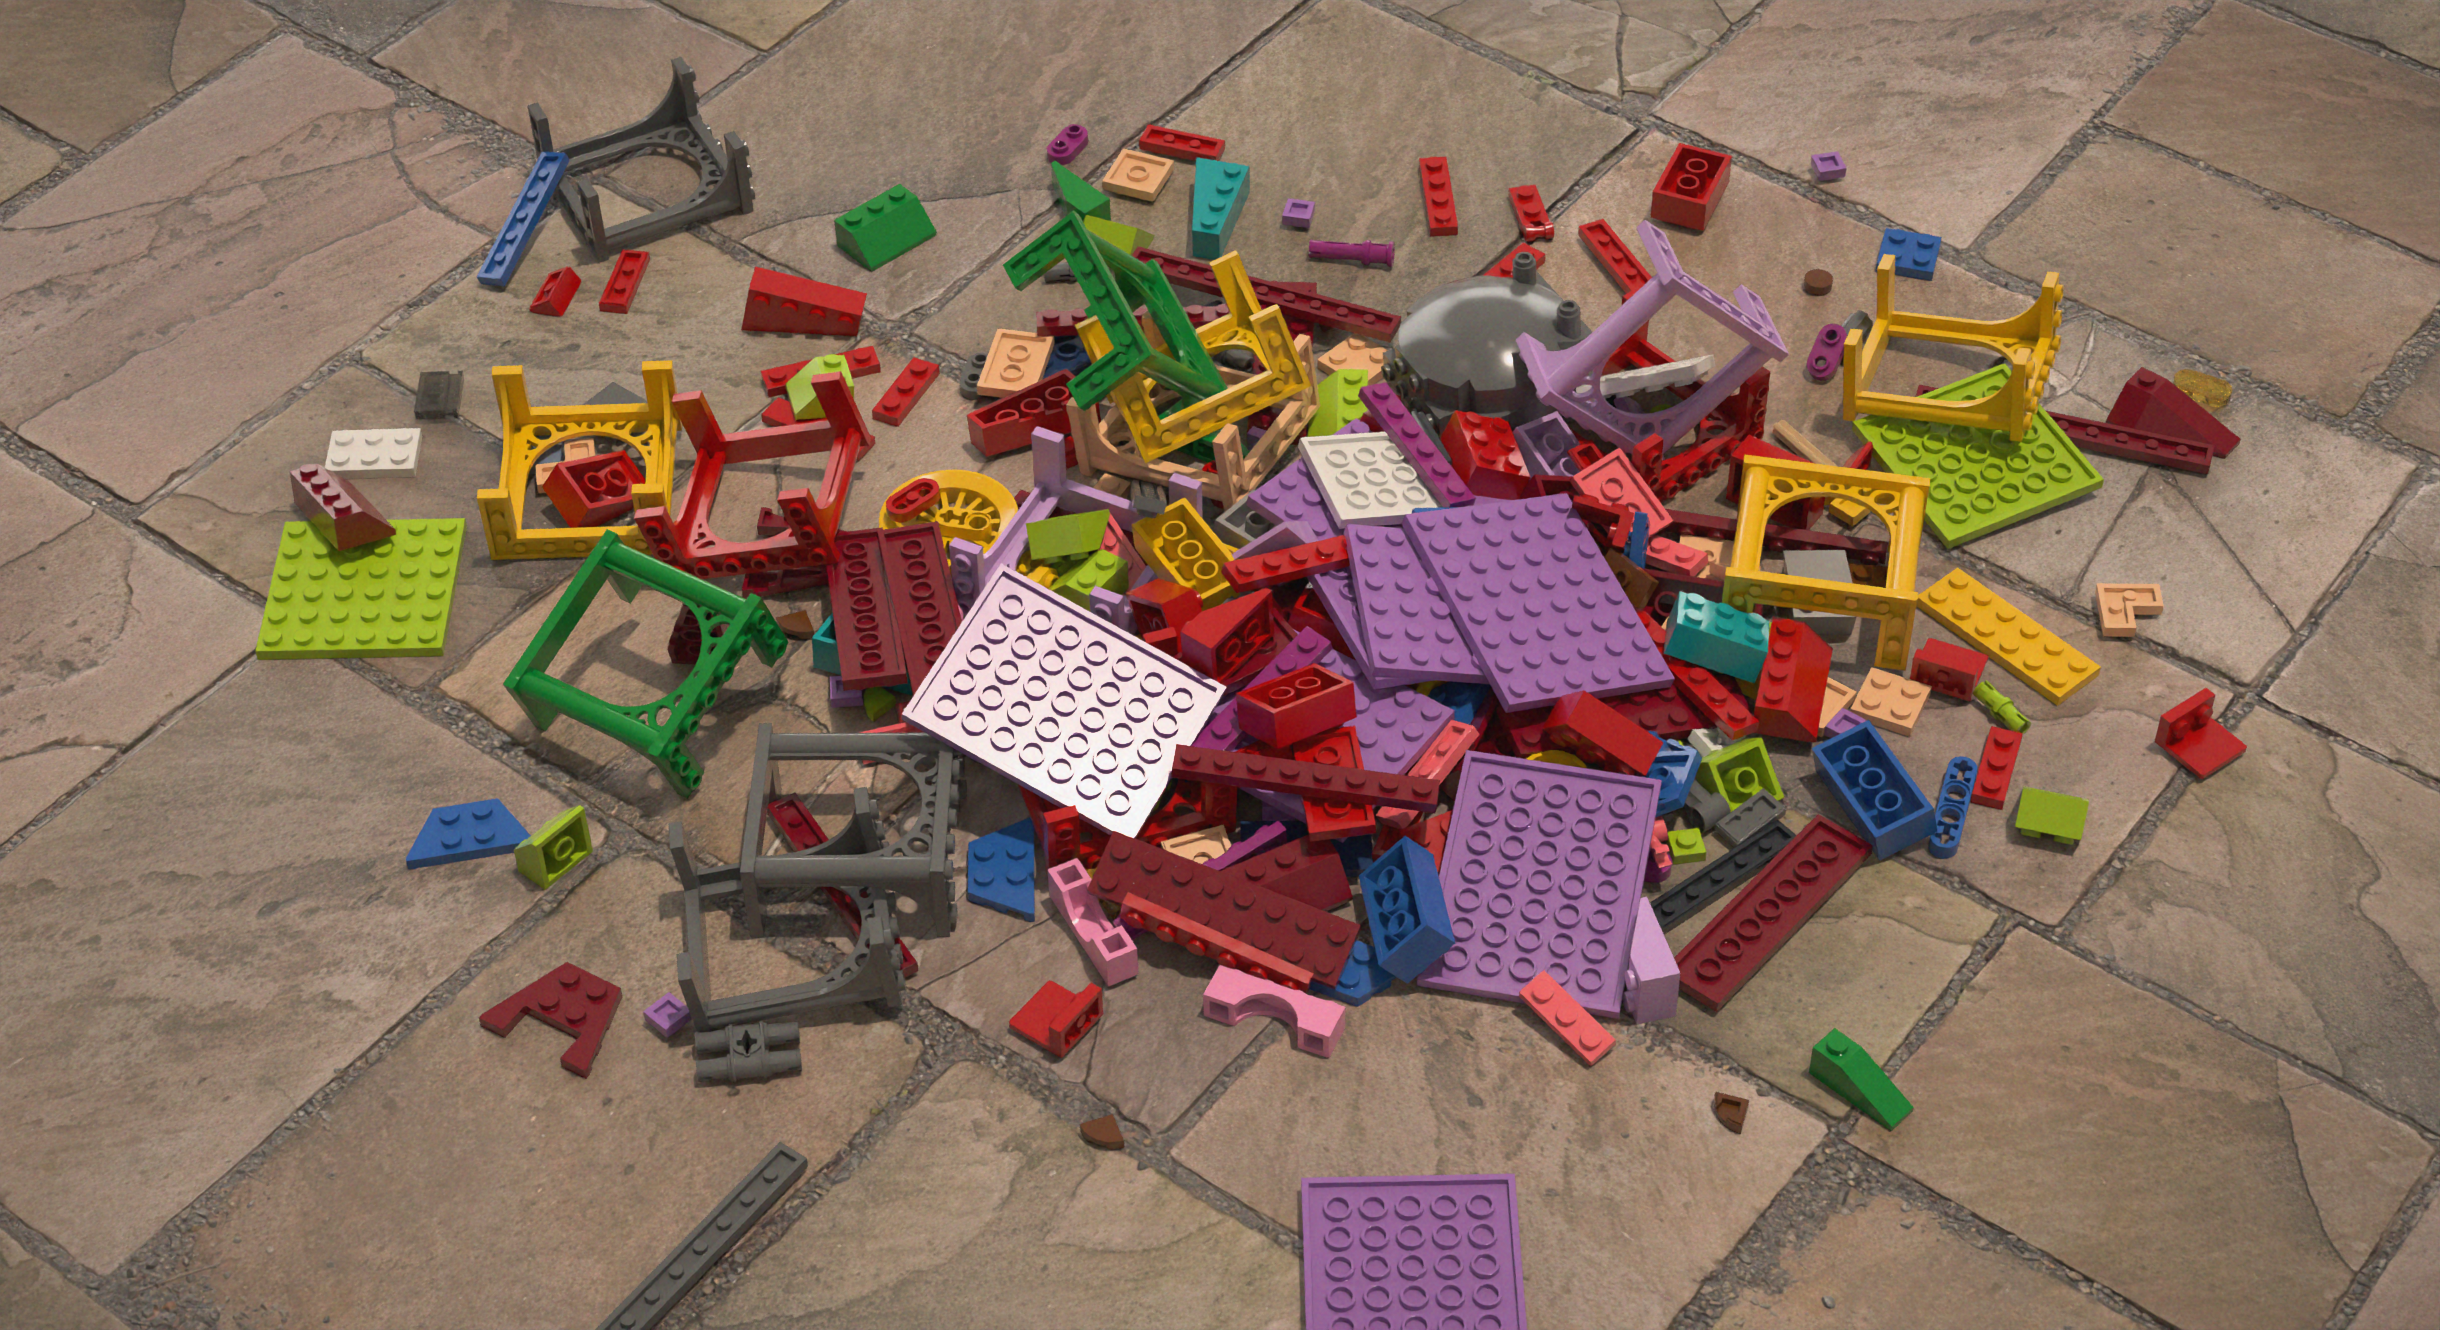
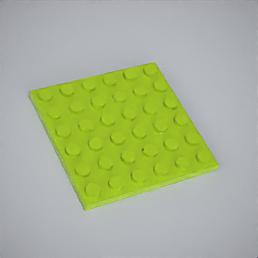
[1852,363,2104,549]
[255,518,467,660]

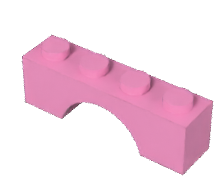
[1047,858,1138,987]
[1203,965,1345,1058]

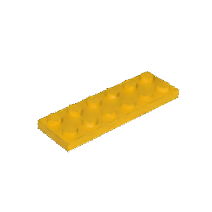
[1917,567,2101,706]

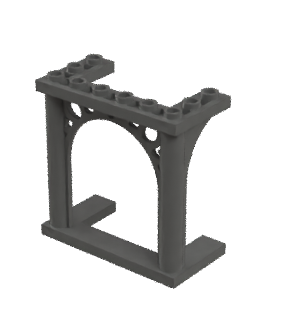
[527,57,755,263]
[740,723,967,938]
[668,787,906,1033]

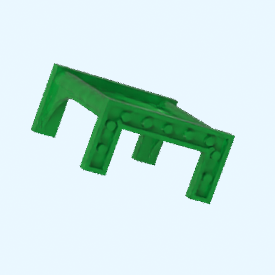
[1003,211,1228,420]
[503,529,789,799]

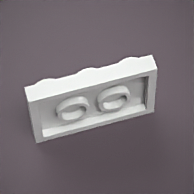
[325,428,422,479]

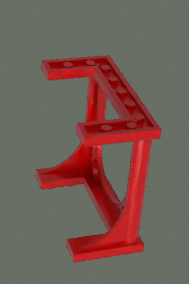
[1568,284,1770,503]
[634,371,871,579]
[1018,627,1237,878]

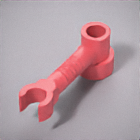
[1650,816,1672,868]

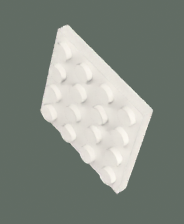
[1576,355,1715,403]
[1298,432,1443,529]

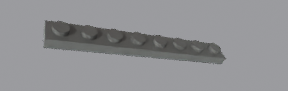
[1130,478,1167,518]
[595,1142,808,1330]

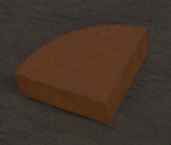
[776,610,814,639]
[1713,1092,1749,1134]
[1080,1114,1125,1150]

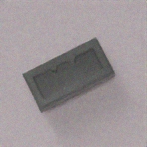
[1715,788,1786,848]

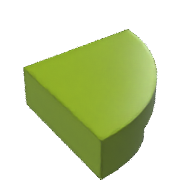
[864,687,896,722]

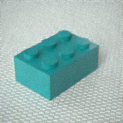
[1664,591,1769,683]

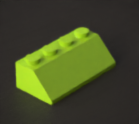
[1308,369,1368,437]

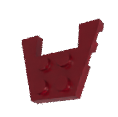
[742,507,847,599]
[479,962,623,1079]

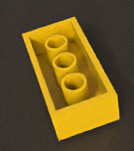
[1131,497,1240,611]

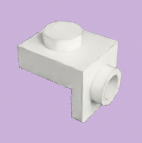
[1688,727,1746,758]

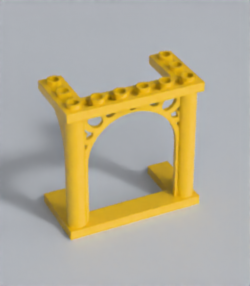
[1075,250,1311,464]
[1843,254,2064,442]
[477,360,683,560]
[1722,455,1930,671]

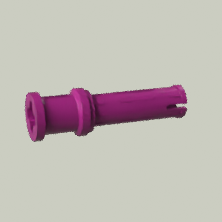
[1308,239,1395,267]

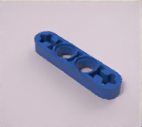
[1928,756,1977,859]

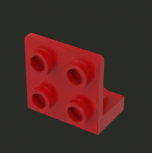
[1572,494,1634,553]
[1910,638,1988,701]
[2155,688,2247,779]
[1009,980,1103,1058]

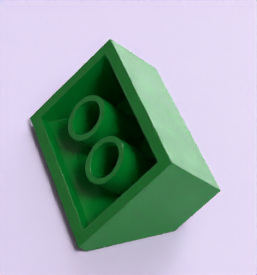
[834,184,937,272]

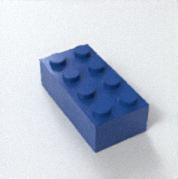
[1811,720,1937,861]
[1359,836,1455,984]

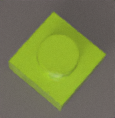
[1666,828,1707,865]

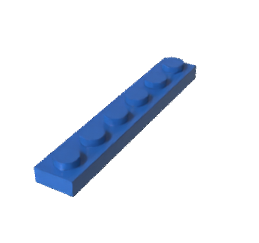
[477,152,570,286]

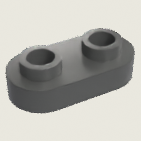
[960,352,988,400]

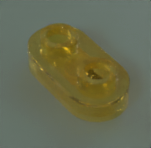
[2173,369,2232,407]

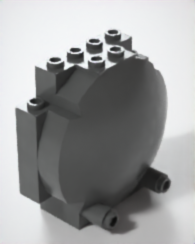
[1381,252,1593,440]

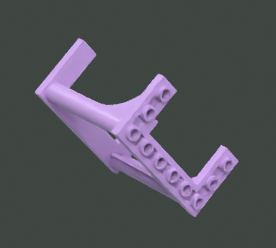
[1516,220,1789,460]
[949,426,1203,635]

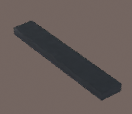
[1650,820,1797,935]

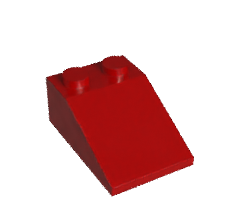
[542,450,646,528]
[1180,588,1274,684]

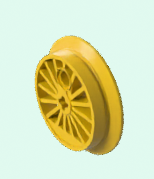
[879,470,1018,577]

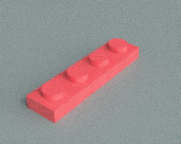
[1376,720,1479,830]

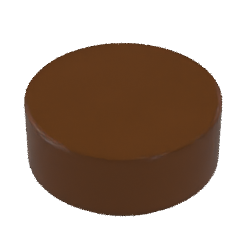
[1804,269,1833,295]

